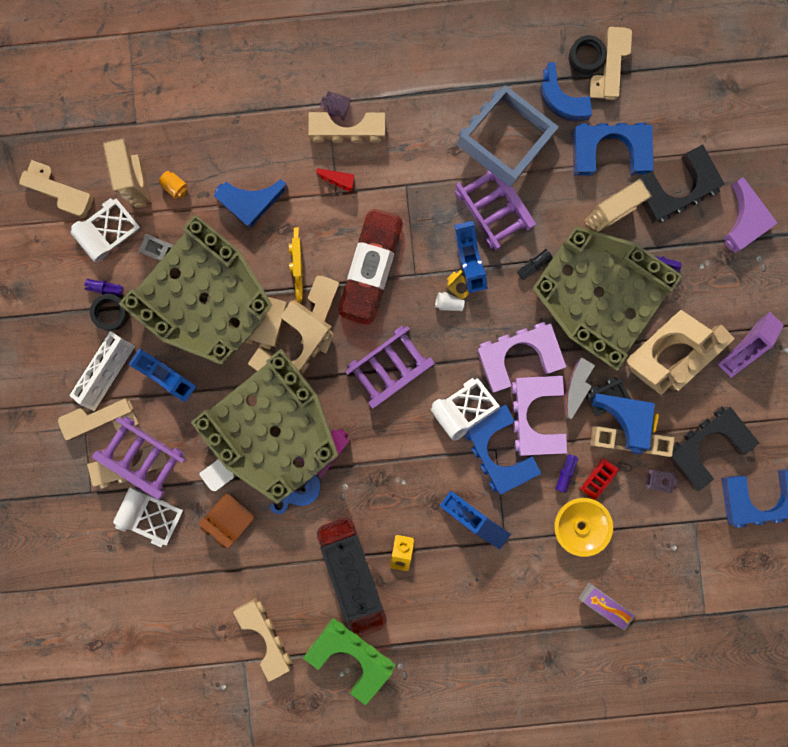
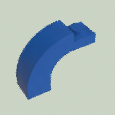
[540,62,592,121]
[454,221,488,293]
[129,348,196,402]

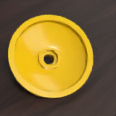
[554,498,613,557]

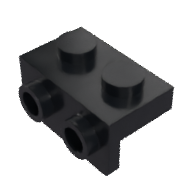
[585,377,631,417]

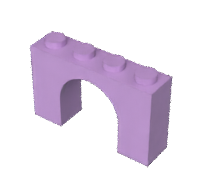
[477,322,566,393]
[511,376,567,455]

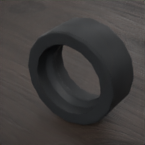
[569,35,607,75]
[90,294,129,331]

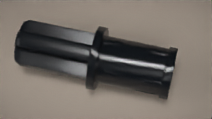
[517,249,553,280]

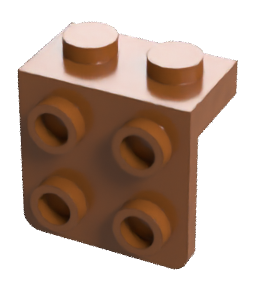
[198,493,255,548]

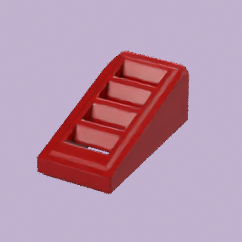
[316,168,355,193]
[580,458,619,501]

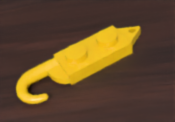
[289,227,303,303]

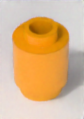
[158,171,188,199]

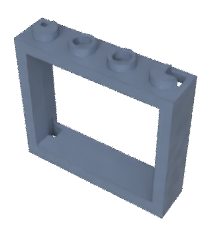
[456,85,559,187]

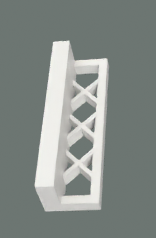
[69,331,135,411]

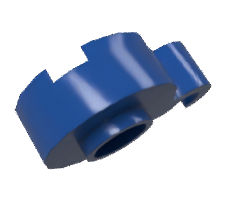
[270,467,321,514]

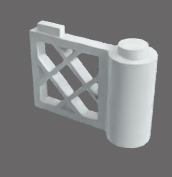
[70,198,141,263]
[431,378,500,441]
[113,487,183,547]

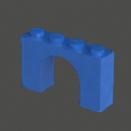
[573,122,654,176]
[464,405,541,495]
[721,469,788,528]

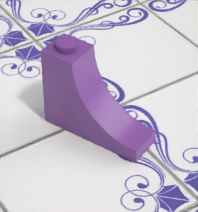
[724,177,777,253]
[717,312,784,378]

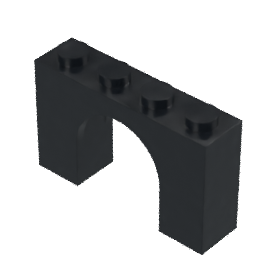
[632,144,725,223]
[668,406,760,491]

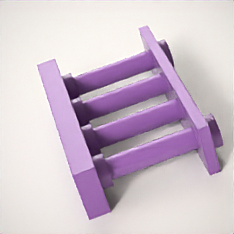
[455,170,536,251]
[345,326,435,409]
[92,416,187,500]

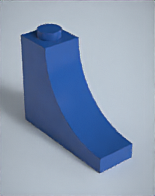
[214,179,288,229]
[592,394,655,454]
[440,491,511,550]

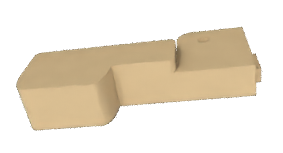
[590,27,632,101]
[19,160,94,218]
[301,276,340,354]
[58,398,139,440]

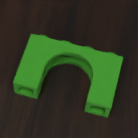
[303,618,396,705]

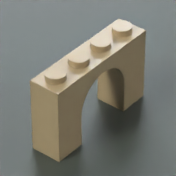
[103,139,152,208]
[585,179,651,233]
[206,295,288,350]
[248,300,332,373]
[625,310,718,395]

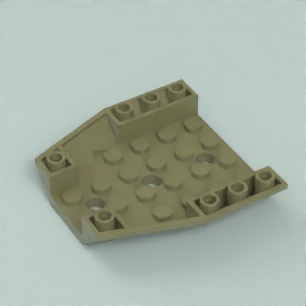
[119,214,272,365]
[532,226,682,371]
[191,349,339,503]

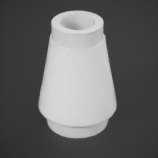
[435,292,465,311]

